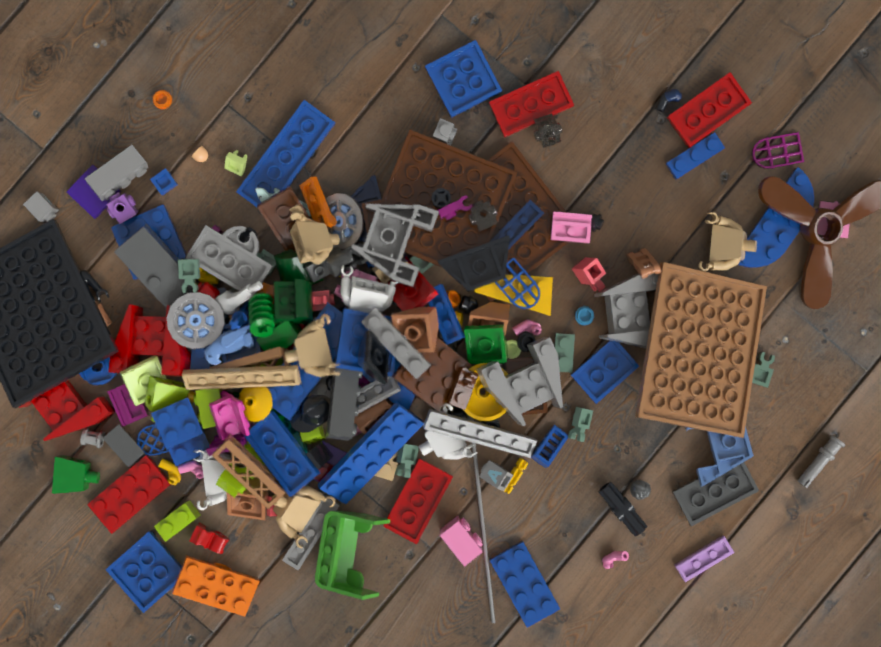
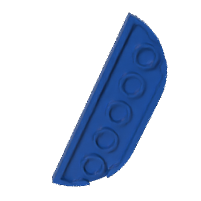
[738,167,814,268]

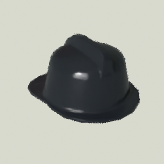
[290,395,330,433]

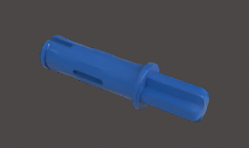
[229,300,249,330]

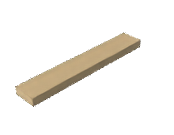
[182,365,301,390]

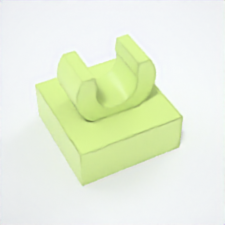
[224,150,247,177]

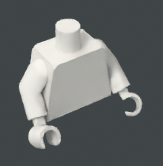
[341,265,399,313]
[418,402,477,460]
[193,449,244,510]

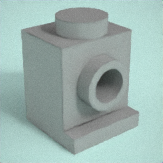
[433,118,458,146]

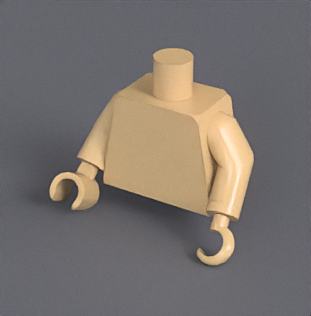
[290,205,340,265]
[699,212,757,272]
[285,314,340,377]
[272,485,335,548]

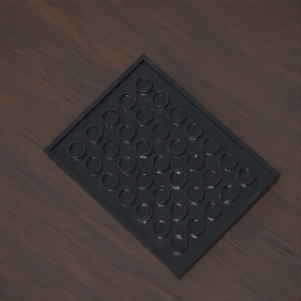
[0,219,119,408]

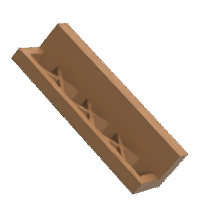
[209,347,291,391]
[212,434,286,509]

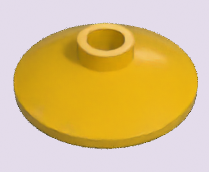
[238,387,273,422]

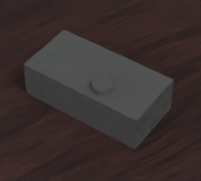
[114,223,199,309]

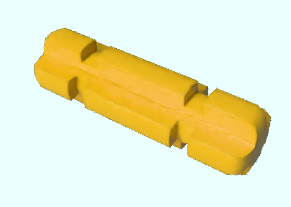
[504,458,528,494]

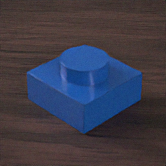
[150,168,178,196]

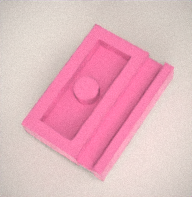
[550,212,592,244]

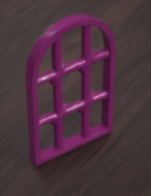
[752,132,804,169]

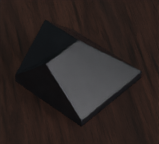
[358,330,389,385]

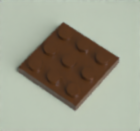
[392,337,471,411]

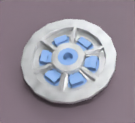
[322,193,364,249]
[167,292,224,349]

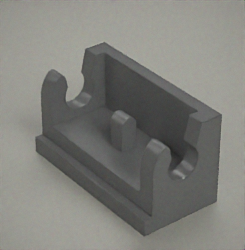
[102,424,145,468]

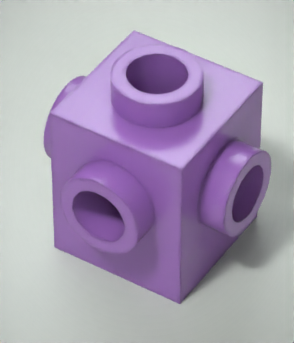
[107,192,138,224]

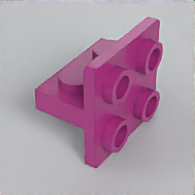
[209,390,250,440]

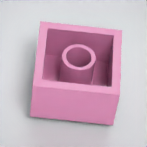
[440,515,483,567]

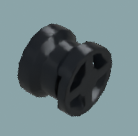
[431,188,451,209]

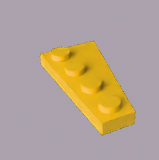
[474,275,553,316]

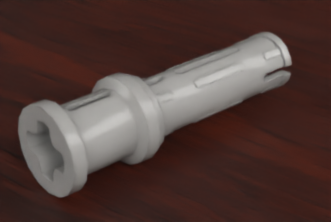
[797,434,845,488]

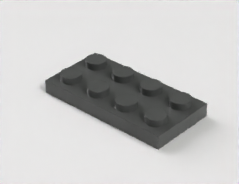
[672,462,759,526]

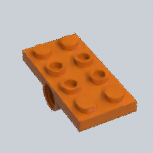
[172,555,260,617]

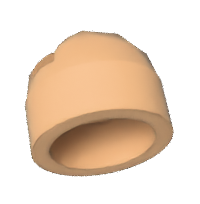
[191,146,208,162]

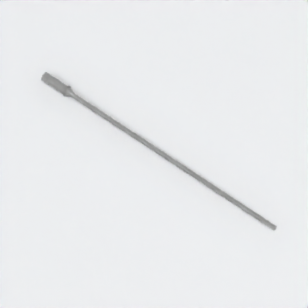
[466,415,495,623]

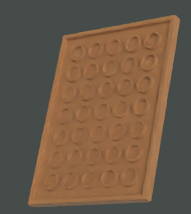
[635,262,767,438]

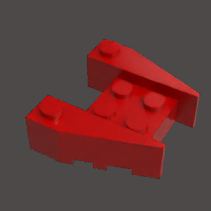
[109,304,191,377]
[19,380,116,441]

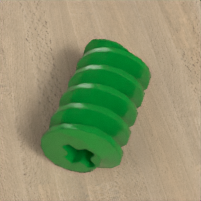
[248,293,275,337]

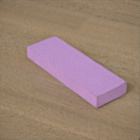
[674,535,734,582]

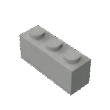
[85,145,148,201]

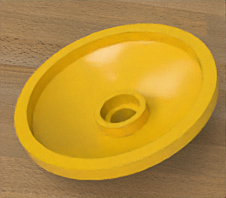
[462,363,509,421]

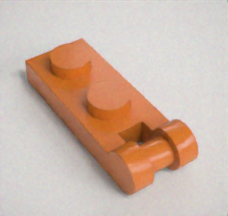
[299,176,337,228]

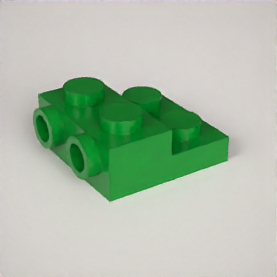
[464,324,508,365]

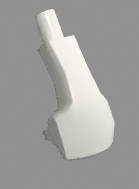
[215,281,263,315]

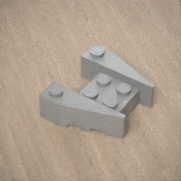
[352,204,439,287]
[594,273,658,349]
[476,337,563,426]

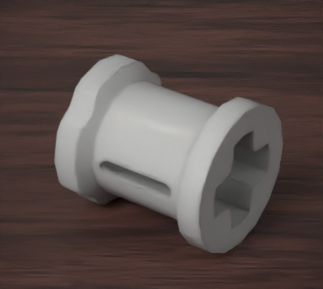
[80,428,105,448]

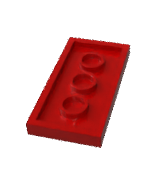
[489,71,574,138]
[667,72,752,148]
[87,455,171,534]
[383,458,453,545]

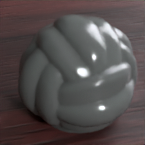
[630,480,651,500]

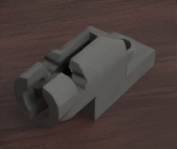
[304,243,367,282]

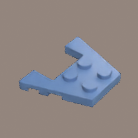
[685,426,753,487]

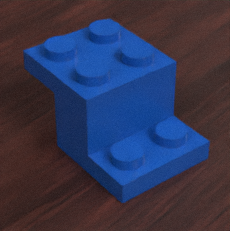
[151,398,210,466]

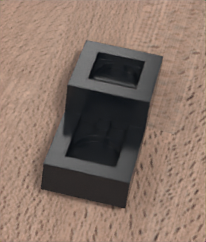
[306,441,333,469]

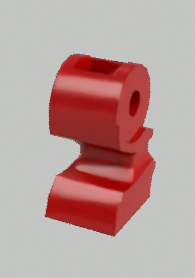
[189,522,230,554]

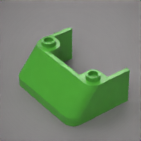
[315,511,391,600]

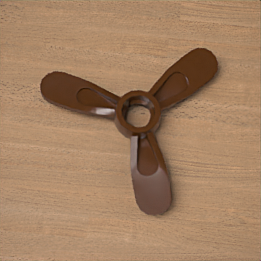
[758,176,881,309]

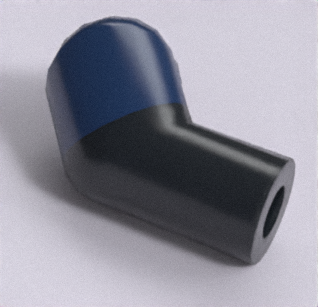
[655,89,682,112]

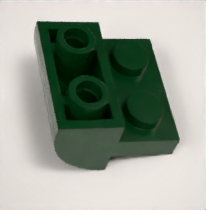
[274,249,323,285]
[273,279,313,324]

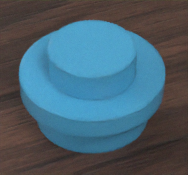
[575,306,594,325]

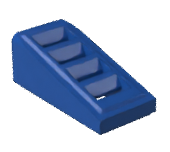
[531,425,568,468]

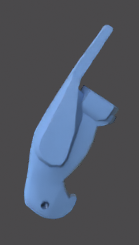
[204,324,254,365]

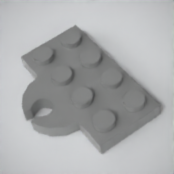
[186,225,273,295]

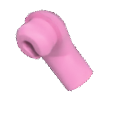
[512,319,542,336]
[178,461,204,479]
[602,551,629,569]

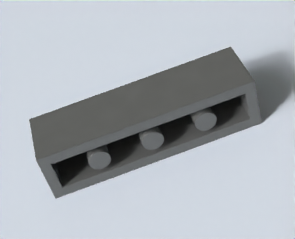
[326,361,362,441]

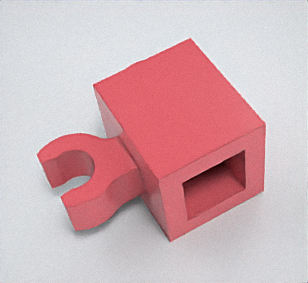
[572,257,606,292]
[312,290,335,312]

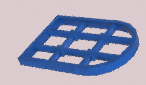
[495,257,540,309]

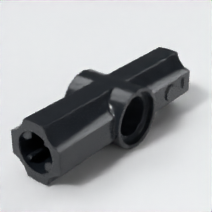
[598,481,648,537]

